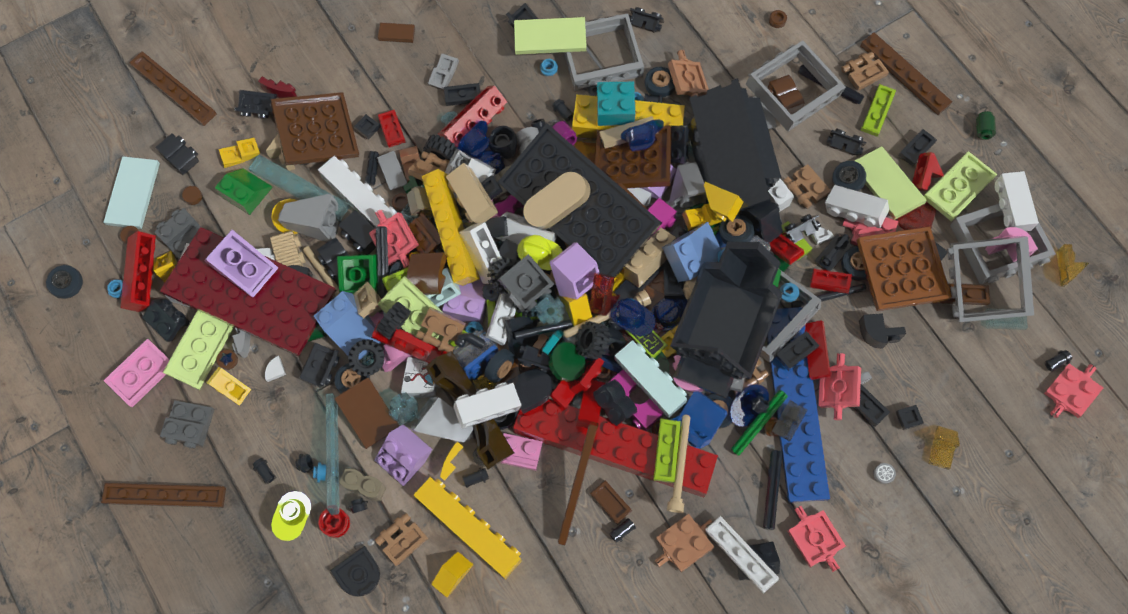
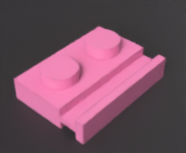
[501,433,543,471]

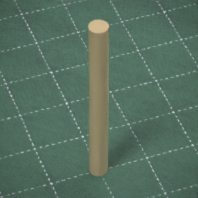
[303,246,339,296]

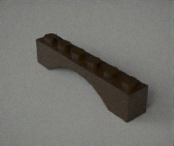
[425,351,514,470]

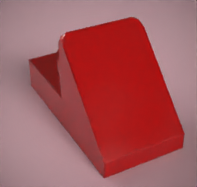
[912,152,944,191]

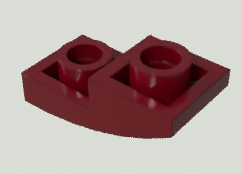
[258,76,297,98]

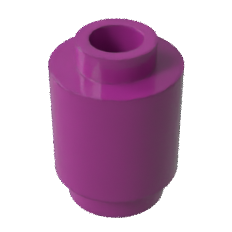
[553,121,577,145]

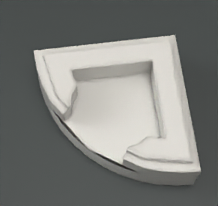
[811,227,834,245]
[265,356,286,382]

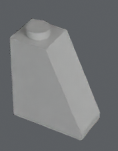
[668,162,707,215]
[278,194,339,243]
[410,397,474,443]

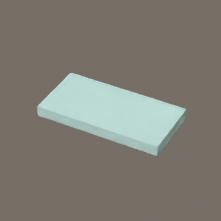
[104,156,160,229]

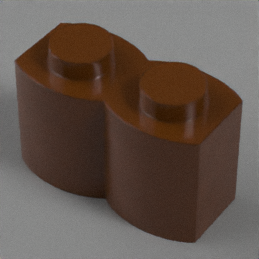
[768,75,805,114]

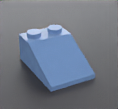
[662,222,721,282]
[314,291,381,360]

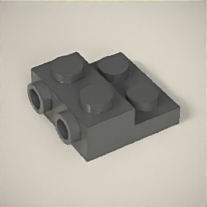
[155,208,201,259]
[498,254,554,311]
[160,400,215,449]

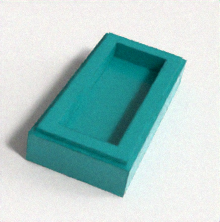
[542,330,563,354]

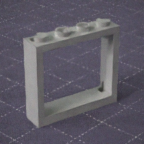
[564,14,644,91]
[746,41,846,132]
[950,204,1056,284]
[947,236,1034,322]
[760,271,821,363]

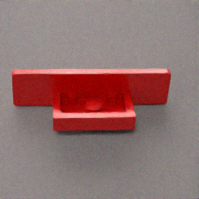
[372,320,448,363]
[550,358,604,409]

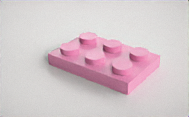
[104,339,170,407]

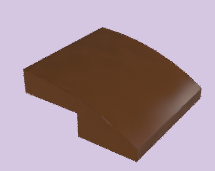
[407,252,447,295]

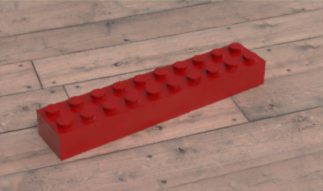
[513,399,718,498]

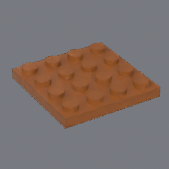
[856,227,952,311]

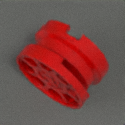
[318,507,350,538]

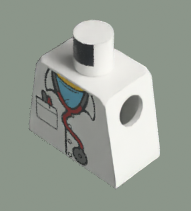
[401,357,441,398]

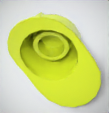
[517,235,562,270]
[271,491,311,541]

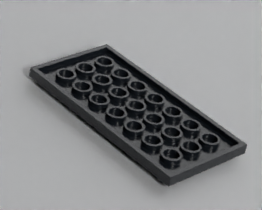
[498,123,662,282]

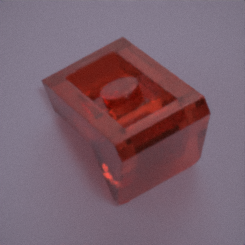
[589,273,620,316]

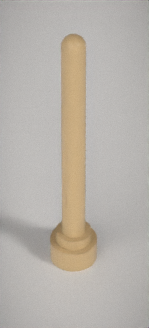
[563,290,651,338]
[667,414,690,513]

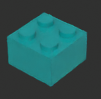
[597,81,635,126]

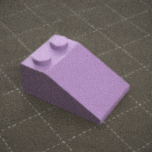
[204,230,278,298]
[442,276,491,325]

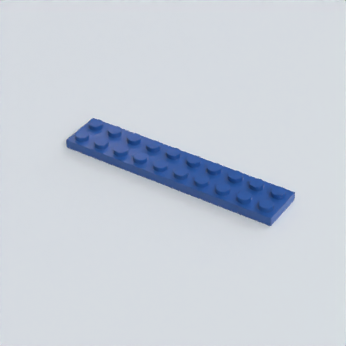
[766,307,830,503]

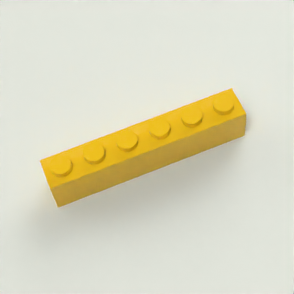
[422,169,480,286]
[414,477,522,580]

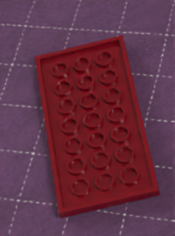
[160,227,337,357]

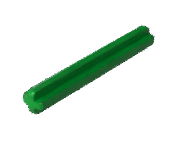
[731,390,788,456]

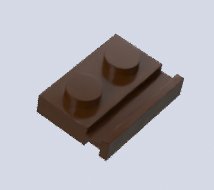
[408,212,441,253]

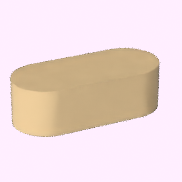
[524,172,590,229]

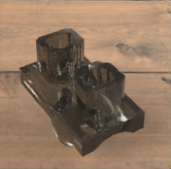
[772,400,807,442]

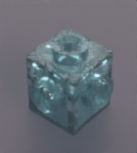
[534,294,565,325]
[389,392,418,426]

